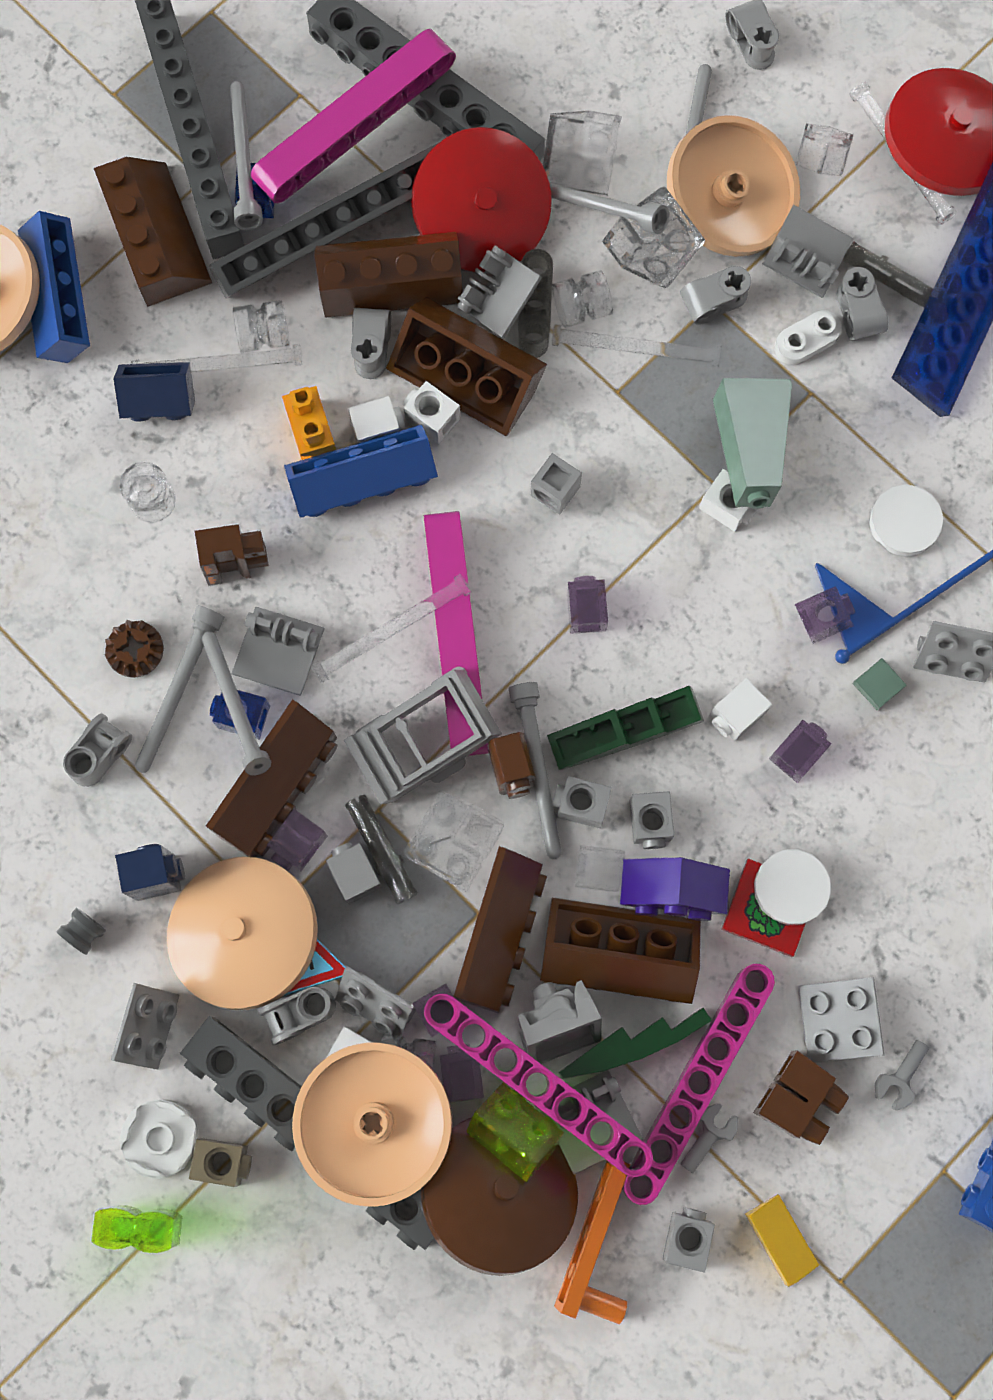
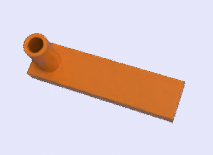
[554,1160,631,1324]

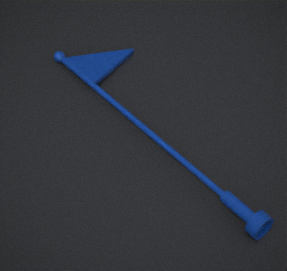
[815,550,993,664]

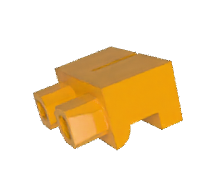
[282,386,336,460]

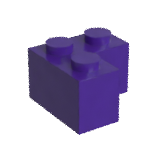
[620,857,730,921]

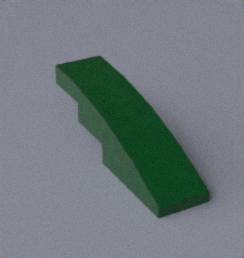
[547,686,704,770]
[558,1008,712,1079]

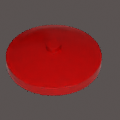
[885,68,993,196]
[412,127,552,273]

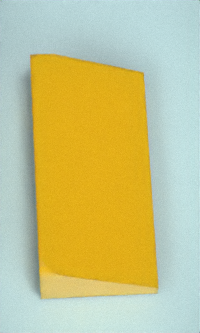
[745,1194,819,1287]

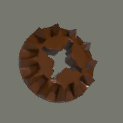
[104,620,164,678]

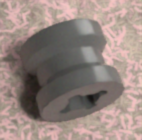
[56,908,106,955]

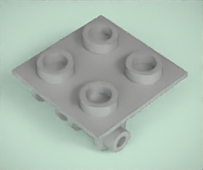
[762,205,853,298]
[457,245,542,339]
[231,607,325,696]
[913,621,993,683]
[335,966,416,1039]
[799,977,885,1062]
[111,983,179,1070]
[544,1070,643,1175]

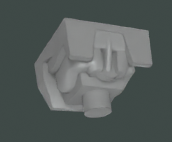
[518,980,602,1064]

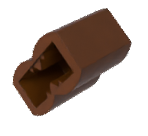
[488,732,536,799]

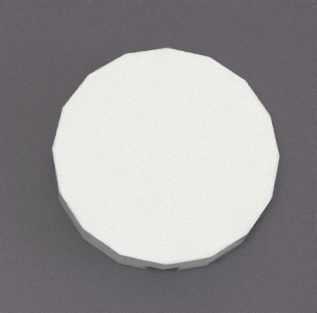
[869,484,944,557]
[754,849,831,925]
[119,1099,199,1179]

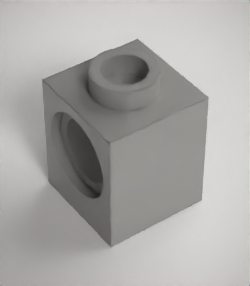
[531,453,582,515]
[553,776,612,829]
[630,791,674,849]
[326,842,382,904]
[663,1207,715,1273]

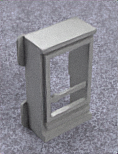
[344,667,502,805]

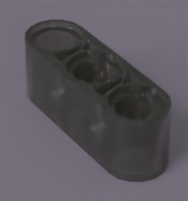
[518,249,553,358]

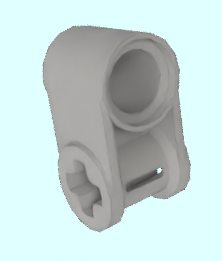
[725,0,779,70]
[680,266,751,325]
[836,267,888,341]
[351,308,391,379]
[63,713,132,787]
[258,987,336,1046]

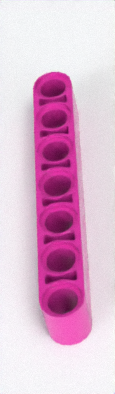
[251,29,456,204]
[423,511,489,756]
[622,964,775,1205]
[424,994,653,1177]

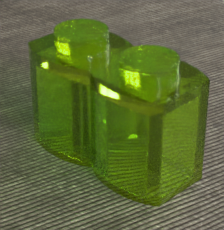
[91,1205,183,1253]

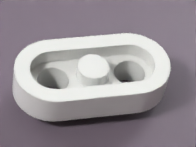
[775,310,842,365]

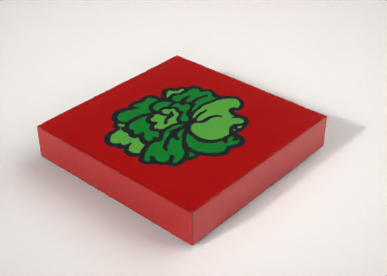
[721,859,806,957]

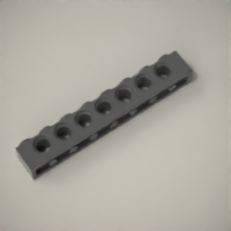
[135,0,245,259]
[306,0,545,161]
[208,143,438,298]
[180,1016,434,1250]

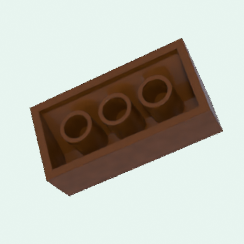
[94,156,212,307]
[315,232,463,318]
[386,297,547,436]
[206,699,338,858]
[453,846,547,1013]
[540,897,701,1004]

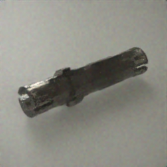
[842,241,945,314]
[345,795,418,904]

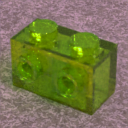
[466,1082,564,1183]

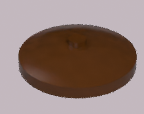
[421,1112,578,1276]

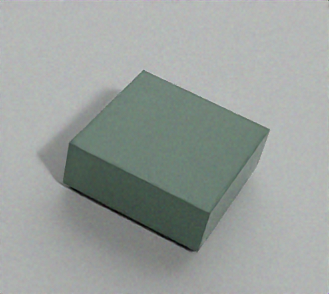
[852,658,906,710]

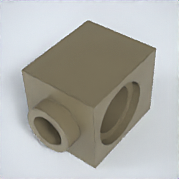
[189,1138,252,1187]

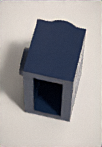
[113,362,195,422]
[115,844,185,901]

